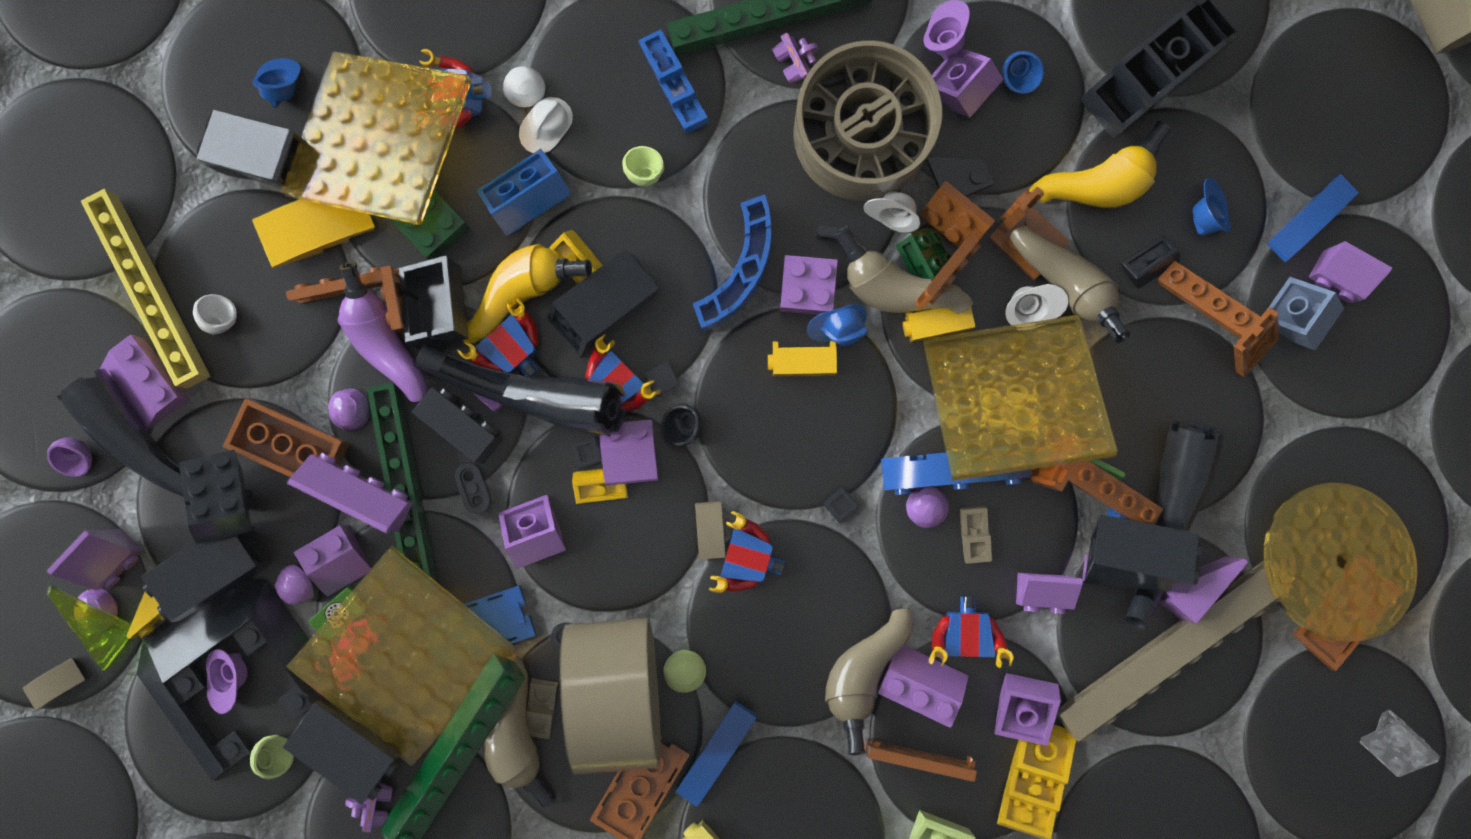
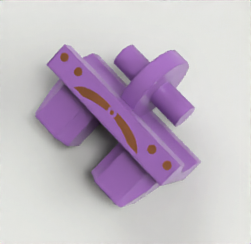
[772,33,819,83]
[345,783,392,832]

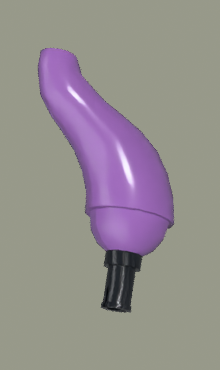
[337,262,428,402]

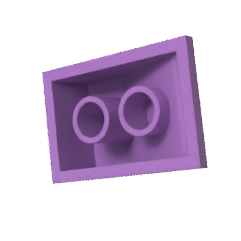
[47,529,143,590]
[1160,557,1248,624]

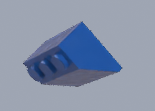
[476,149,572,236]

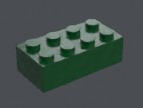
[356,147,470,260]

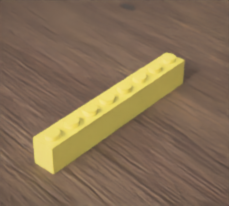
[81,189,211,389]

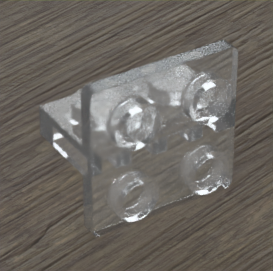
[1360,709,1440,777]

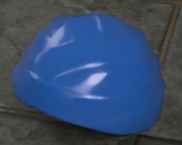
[1002,51,1044,94]

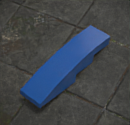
[638,29,709,134]
[1267,174,1359,262]
[675,701,757,807]

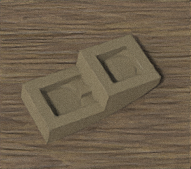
[695,501,726,560]
[959,506,992,564]
[22,658,86,711]
[526,678,558,739]

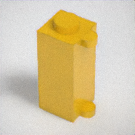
[902,307,975,342]
[768,341,837,376]

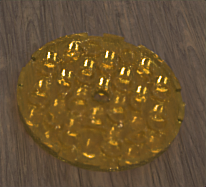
[1264,483,1417,642]

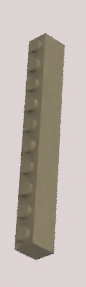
[1056,560,1292,741]

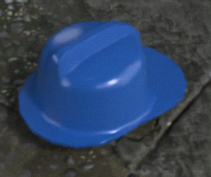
[252,58,301,108]
[1193,178,1232,235]
[807,304,867,346]

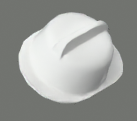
[519,97,573,153]
[863,191,920,233]
[1005,284,1068,329]

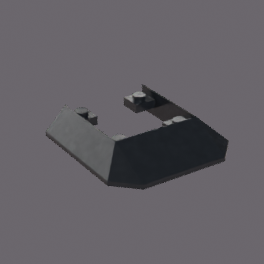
[137,578,342,781]

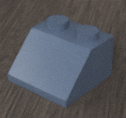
[1266,277,1344,350]

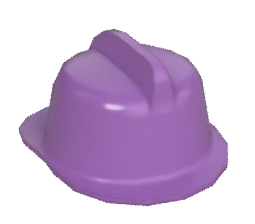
[923,0,970,60]
[206,649,247,714]

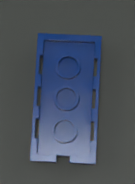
[419,585,537,670]

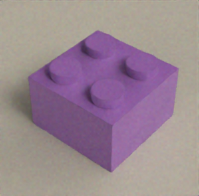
[780,255,837,315]

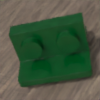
[896,227,956,281]

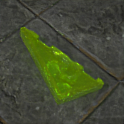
[47,585,131,671]

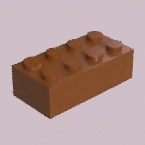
[223,398,350,477]

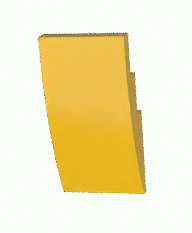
[252,180,375,268]
[997,725,1076,839]

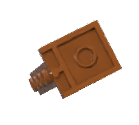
[915,181,995,311]
[988,186,1070,280]
[1158,261,1279,377]
[286,265,413,334]
[1025,433,1163,525]

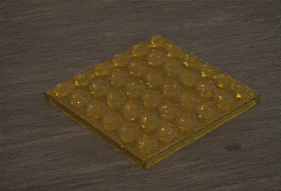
[281,52,472,225]
[923,315,1117,481]
[286,546,516,766]

